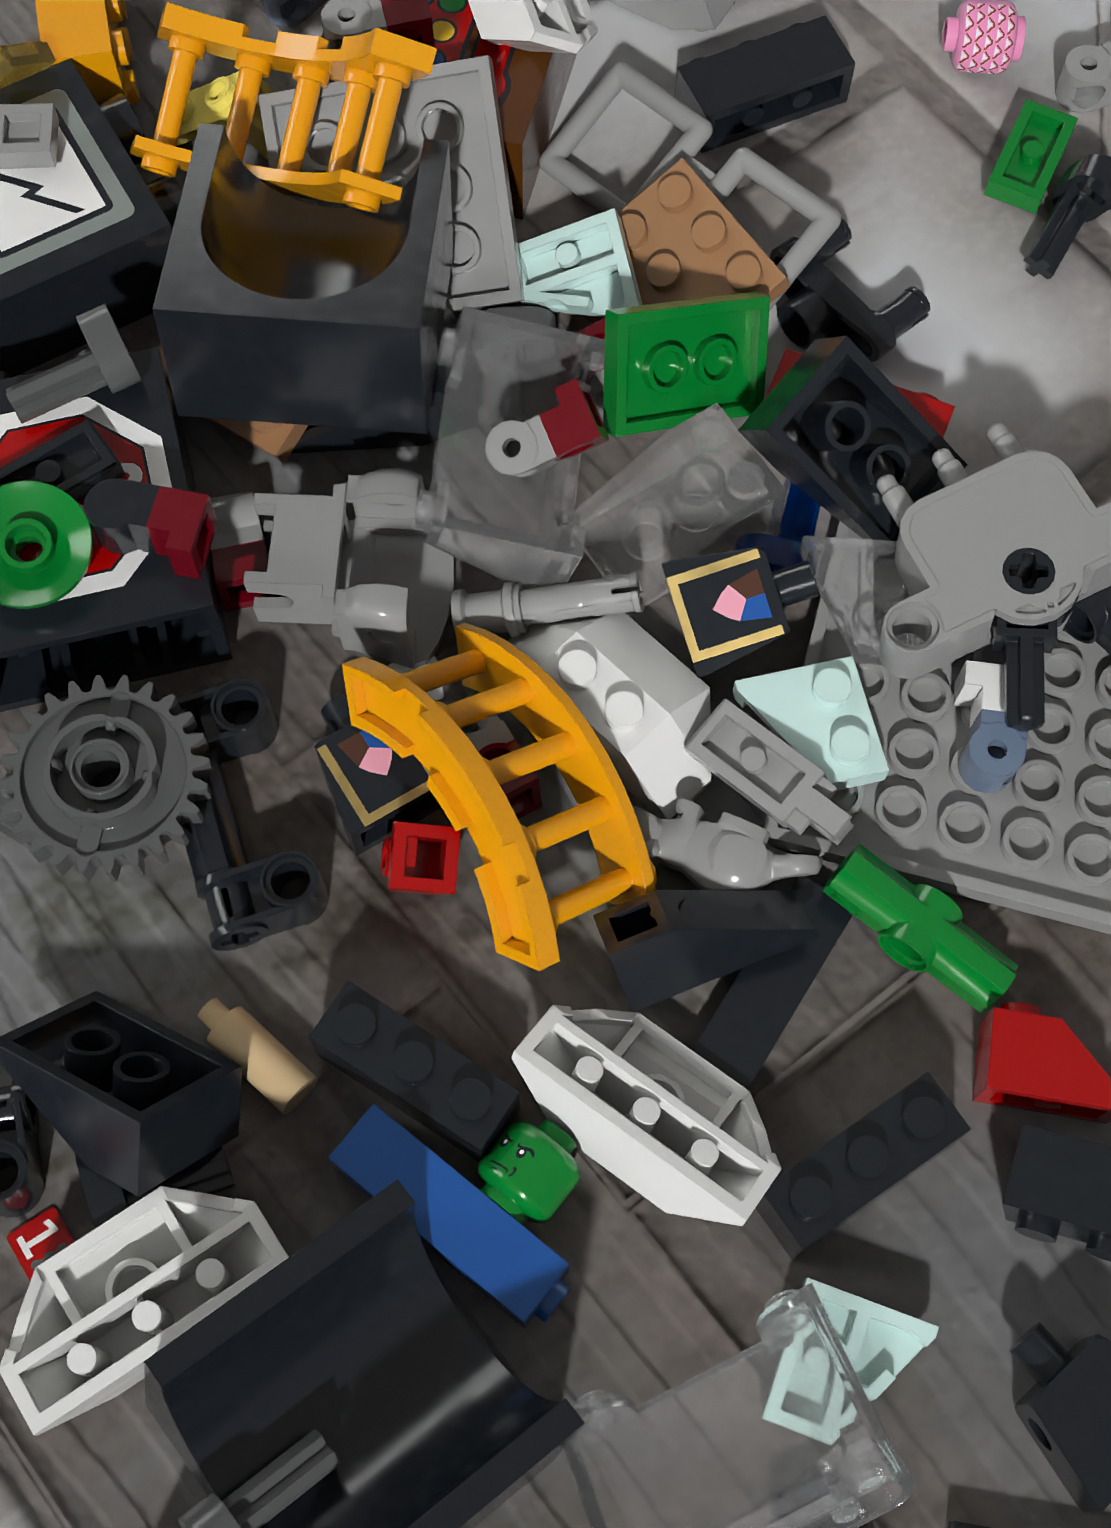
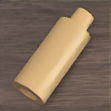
[198,998,318,1115]

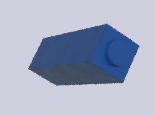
[328,1103,571,1328]

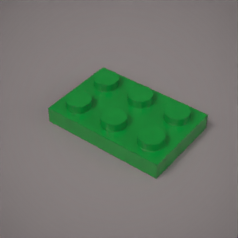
[603,291,770,437]

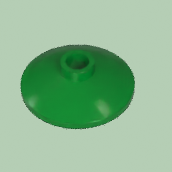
[0,481,93,609]

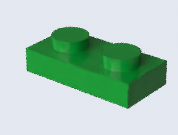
[983,99,1078,214]

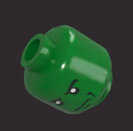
[478,1119,580,1225]

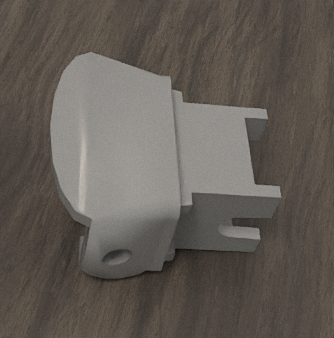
[243,468,455,669]

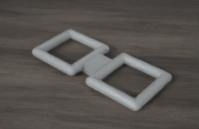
[539,62,841,311]

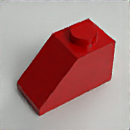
[972,1002,1111,1124]

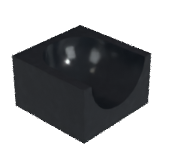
[153,123,454,434]

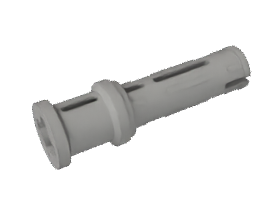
[451,572,644,637]

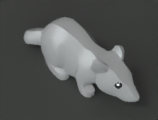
[632,798,823,890]

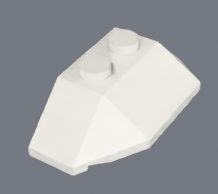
[468,0,599,54]
[508,613,711,819]
[511,1005,781,1226]
[0,1186,289,1436]

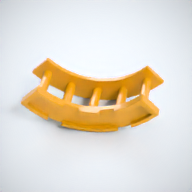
[129,2,437,213]
[342,623,657,971]

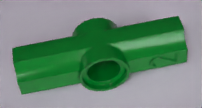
[822,843,1018,1013]

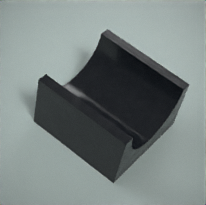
[144,1179,585,1528]

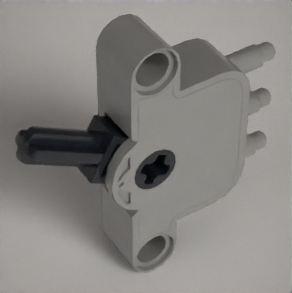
[876,422,1111,732]

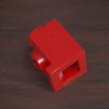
[380,821,461,896]

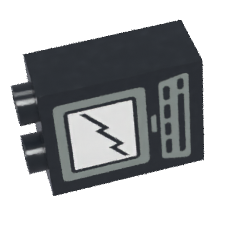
[0,59,182,376]

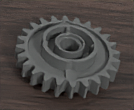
[0,675,214,882]

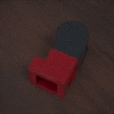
[84,479,218,579]

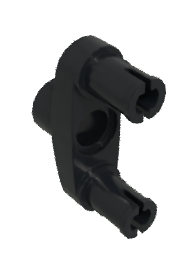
[770,218,930,362]

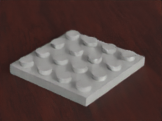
[258,55,525,312]

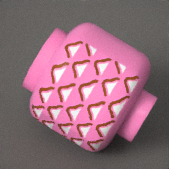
[941,0,1026,75]

